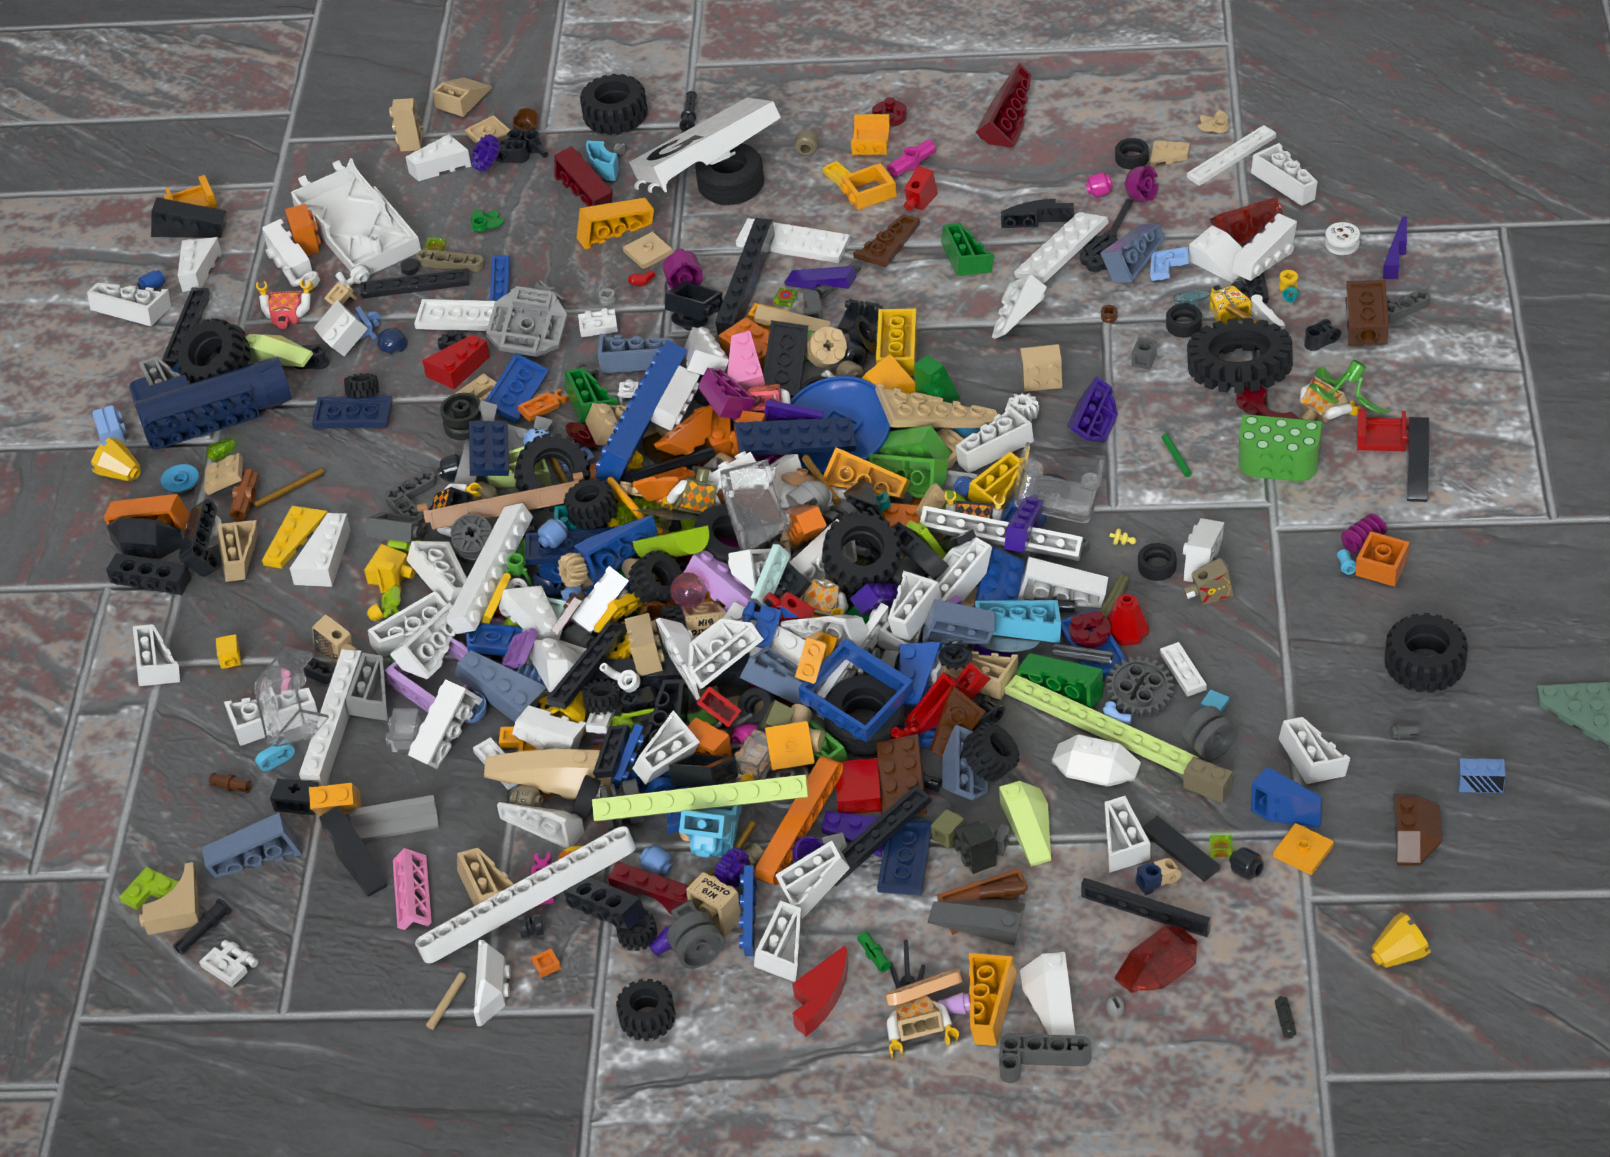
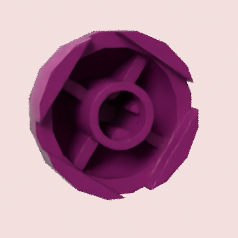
[1124,166,1158,202]

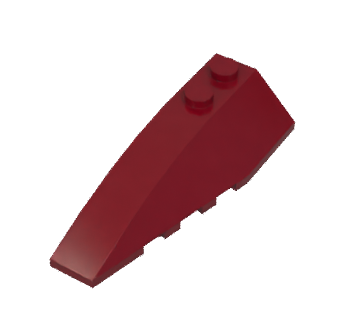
[975,63,1031,148]

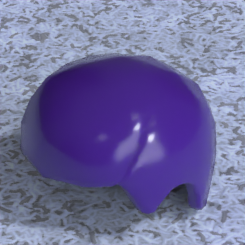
[792,836,825,863]

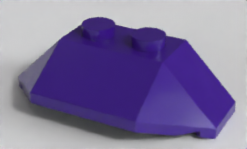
[1067,376,1118,442]

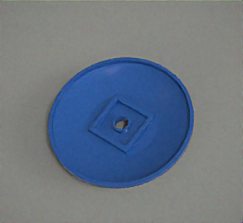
[790,376,891,474]

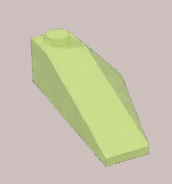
[246,334,313,367]
[999,781,1051,867]

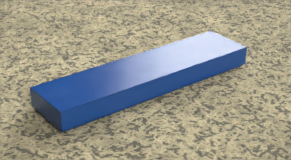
[490,255,511,301]

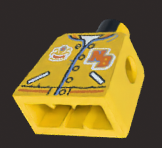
[1209,285,1251,324]

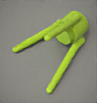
[611,708,654,737]

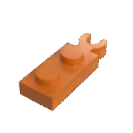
[518,389,568,422]

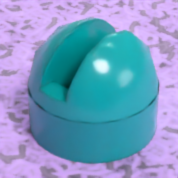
[1282,286,1299,303]

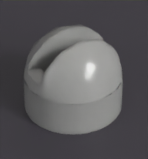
[1106,996,1125,1016]

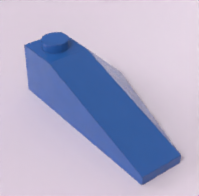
[574,515,658,585]

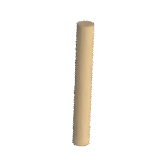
[426,972,467,1030]

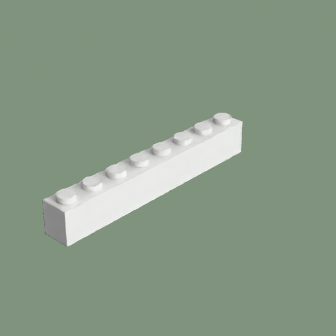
[446,503,533,634]
[920,506,1083,561]
[299,649,362,786]

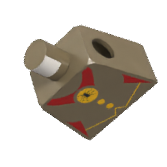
[1183,558,1234,605]

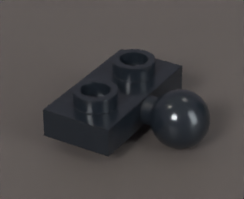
[1231,273,1269,304]
[774,562,812,599]

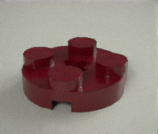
[872,97,907,127]
[1069,611,1111,649]

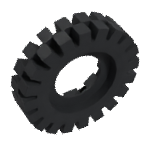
[1187,318,1293,393]

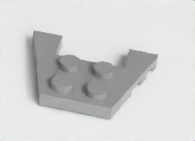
[479,401,553,451]

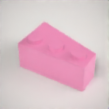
[727,331,765,391]

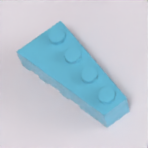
[975,600,1061,643]

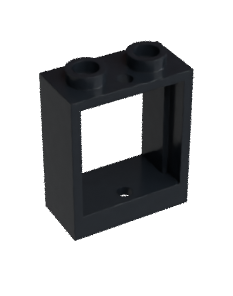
[665,281,723,321]
[669,753,738,787]

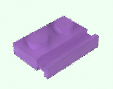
[501,628,538,670]

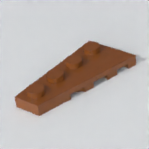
[937,868,1028,935]

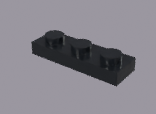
[593,724,631,778]

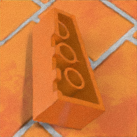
[103,494,190,535]

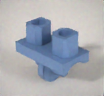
[354,306,381,340]

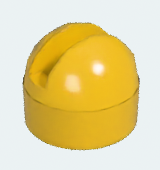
[367,603,384,621]

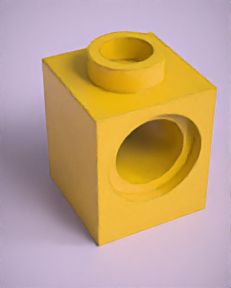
[216,634,241,669]

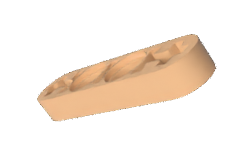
[885,970,962,1006]

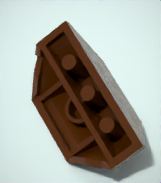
[1393,794,1442,865]

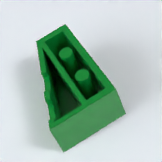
[914,355,960,403]

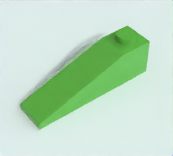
[869,454,948,498]

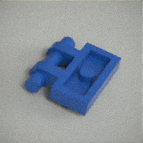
[742,602,782,649]

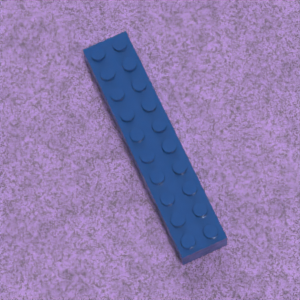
[595,340,688,483]

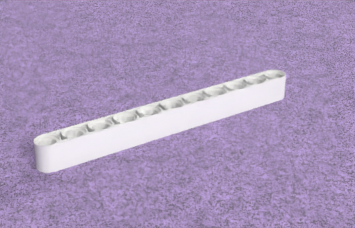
[415,826,636,963]

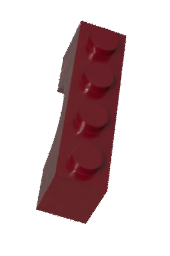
[1236,385,1300,419]
[608,861,689,914]

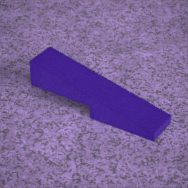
[1383,217,1407,279]
[785,266,856,290]

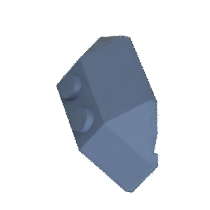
[942,725,988,800]

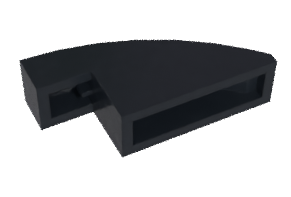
[1407,417,1429,502]
[319,806,387,897]

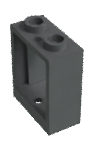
[366,512,428,543]

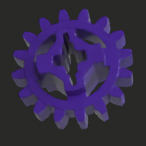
[470,134,500,172]
[714,847,749,888]

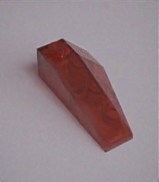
[1210,197,1283,246]

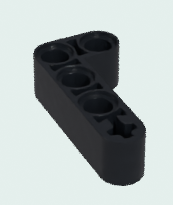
[179,499,221,577]

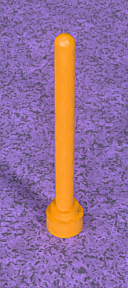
[607,477,666,536]

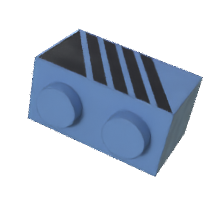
[1458,758,1505,793]

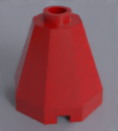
[1107,594,1149,646]

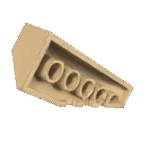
[484,749,612,799]

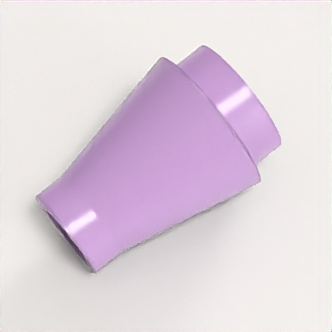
[938,992,970,1015]

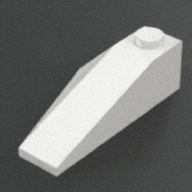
[656,618,700,700]
[1020,952,1075,1035]

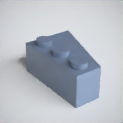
[923,599,995,644]
[739,646,804,705]

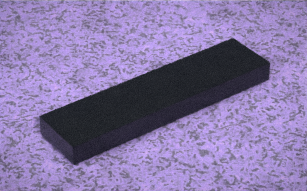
[938,530,976,551]
[1142,816,1220,882]

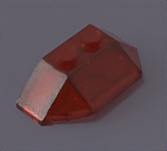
[1115,926,1197,993]

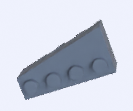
[1100,223,1165,283]
[598,334,674,374]
[455,650,547,723]
[202,813,302,878]

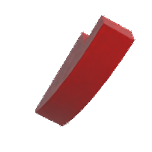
[905,662,991,735]
[792,946,849,1037]

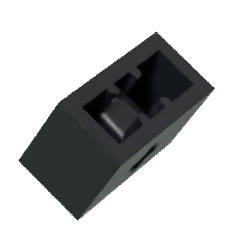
[270,778,319,815]

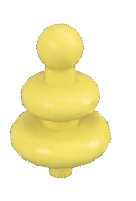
[1109,528,1136,545]

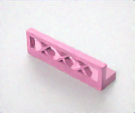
[393,848,432,930]

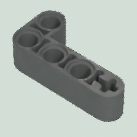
[999,1033,1092,1083]

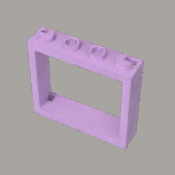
[384,637,475,713]

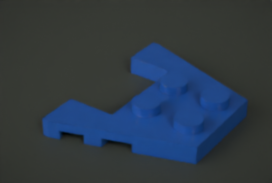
[466,617,523,656]

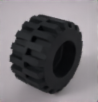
[564,479,618,530]
[628,550,685,603]
[962,722,1020,782]
[616,979,676,1041]

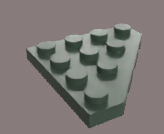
[1536,682,1610,749]

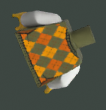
[661,467,721,514]

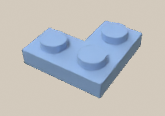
[1150,247,1189,281]

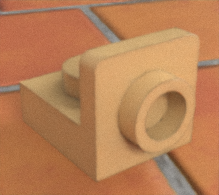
[324,282,357,305]

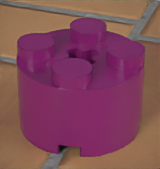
[662,248,703,289]

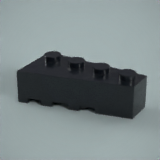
[151,197,227,238]
[636,679,689,759]

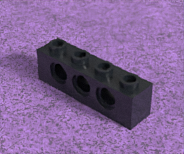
[106,553,192,595]
[563,877,646,931]

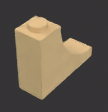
[139,862,200,935]

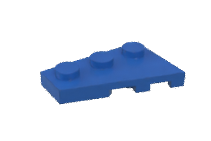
[899,642,943,707]
[612,723,645,789]

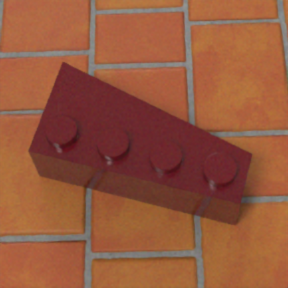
[554,146,613,207]

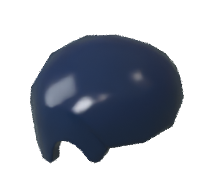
[377,328,408,354]
[532,572,563,598]

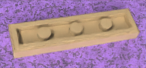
[754,305,831,332]

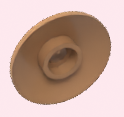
[781,468,817,487]

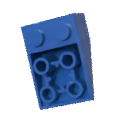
[1251,767,1322,828]

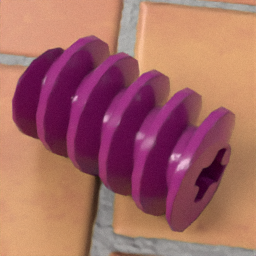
[1341,513,1387,554]

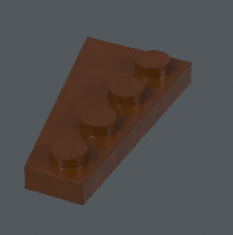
[853,214,920,268]

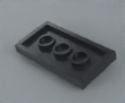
[763,320,809,398]

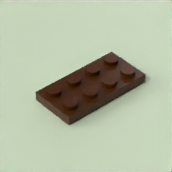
[876,734,927,816]

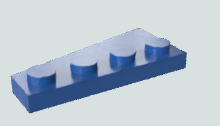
[739,865,757,956]

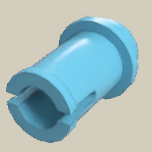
[1337,549,1356,575]

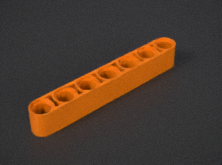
[754,756,843,886]

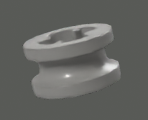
[598,288,616,306]

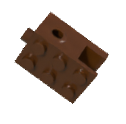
[1345,280,1389,346]

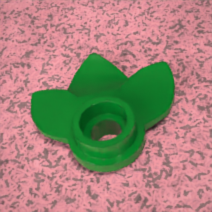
[471,210,504,232]

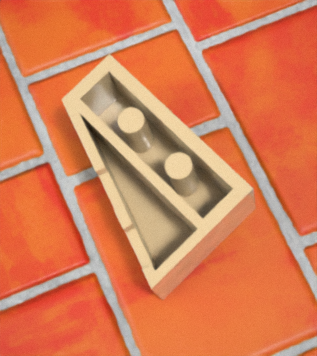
[217,520,258,582]

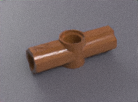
[229,469,259,521]

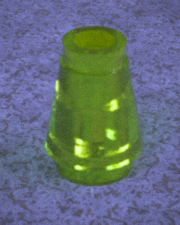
[206,438,236,461]

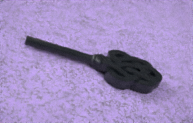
[1080,199,1133,272]

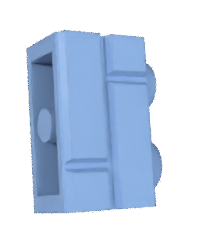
[93,405,127,446]

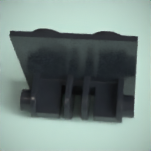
[838,299,882,334]

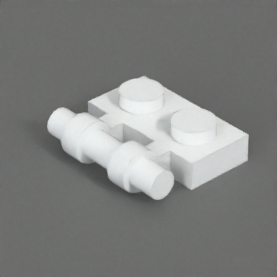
[578,308,618,337]
[199,940,258,987]

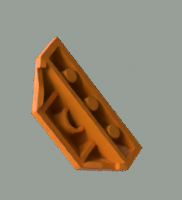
[654,406,713,456]
[633,467,696,504]

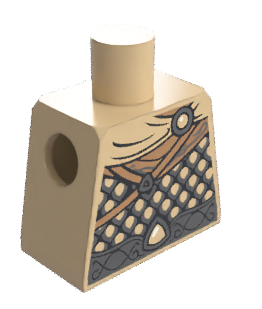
[312,614,358,662]

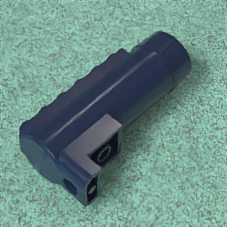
[129,356,292,449]

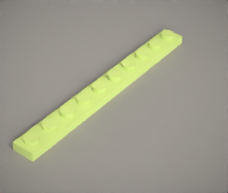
[1005,675,1199,775]
[592,775,809,822]

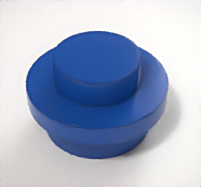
[954,477,972,497]

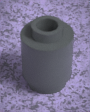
[564,625,595,649]

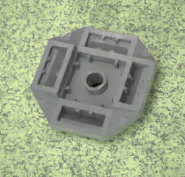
[486,286,568,357]

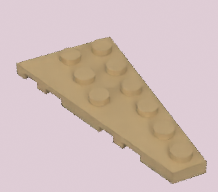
[875,384,998,428]

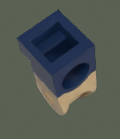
[1135,858,1182,895]

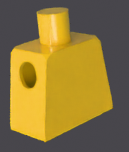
[364,544,416,585]

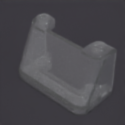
[720,459,791,551]

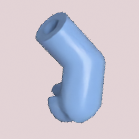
[1103,701,1132,725]

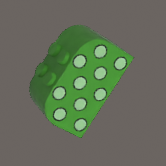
[1238,414,1322,481]

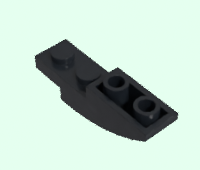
[1001,199,1074,228]
[894,522,949,580]

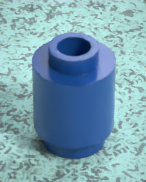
[137,270,166,290]

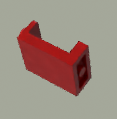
[1357,409,1409,452]
[836,758,882,814]

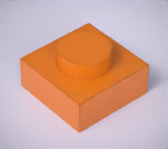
[531,948,561,978]

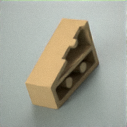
[389,98,424,151]
[625,613,665,676]
[943,651,1018,700]
[457,848,514,906]

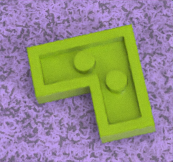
[119,867,179,910]

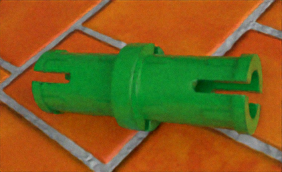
[857,931,891,973]

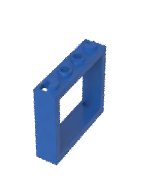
[799,639,913,743]

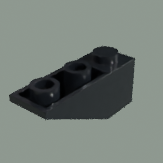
[843,480,885,521]

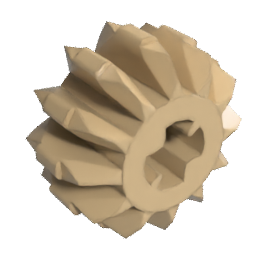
[558,553,588,587]

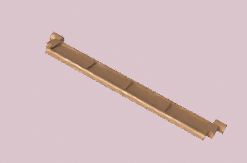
[417,472,584,530]

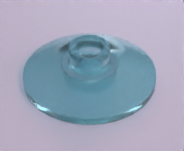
[1173,290,1211,307]

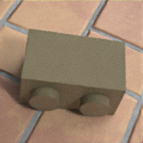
[1183,757,1233,803]

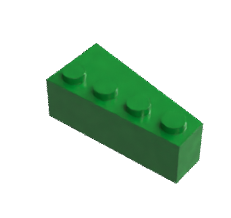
[1017,653,1103,710]

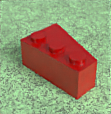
[422,334,490,390]

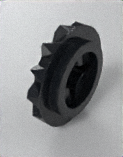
[438,330,466,350]
[939,643,972,671]

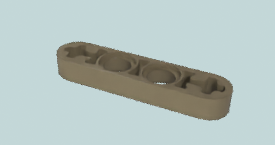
[416,249,484,272]

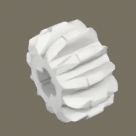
[1006,393,1039,422]

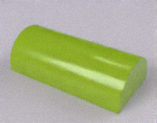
[633,525,709,558]

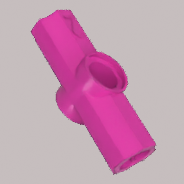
[887,139,936,178]

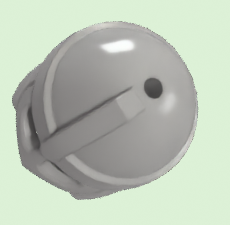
[785,481,833,514]

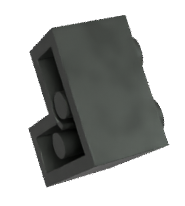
[952,821,997,874]

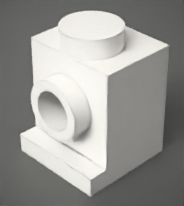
[618,379,639,406]

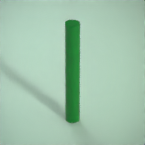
[1161,434,1192,477]

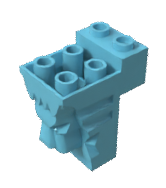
[679,805,742,858]

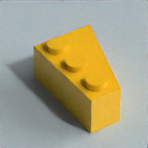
[968,452,1024,509]

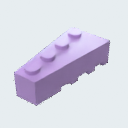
[683,550,761,612]

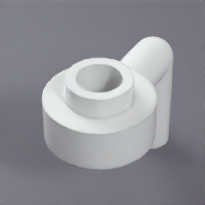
[336,265,370,287]
[283,267,320,288]
[600,663,640,692]

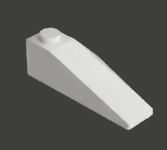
[992,274,1047,339]
[728,548,791,591]
[390,602,456,679]
[780,614,868,647]
[497,802,584,848]

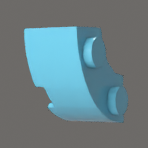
[586,140,619,181]

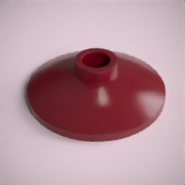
[565,422,599,447]

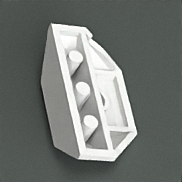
[927,537,992,602]
[688,619,763,689]
[529,638,578,692]
[1052,734,1141,786]
[474,940,511,1026]

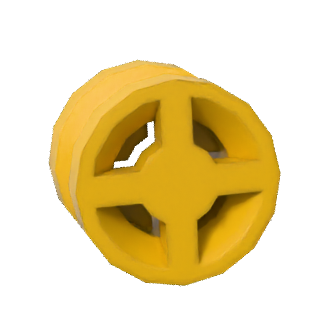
[1279,270,1298,293]

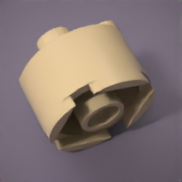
[805,327,847,368]

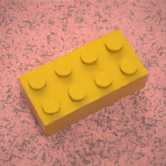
[876,308,917,376]

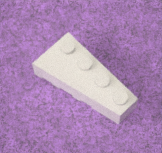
[1251,143,1318,206]
[1232,213,1297,281]
[368,591,447,657]
[408,679,483,769]
[224,688,319,746]

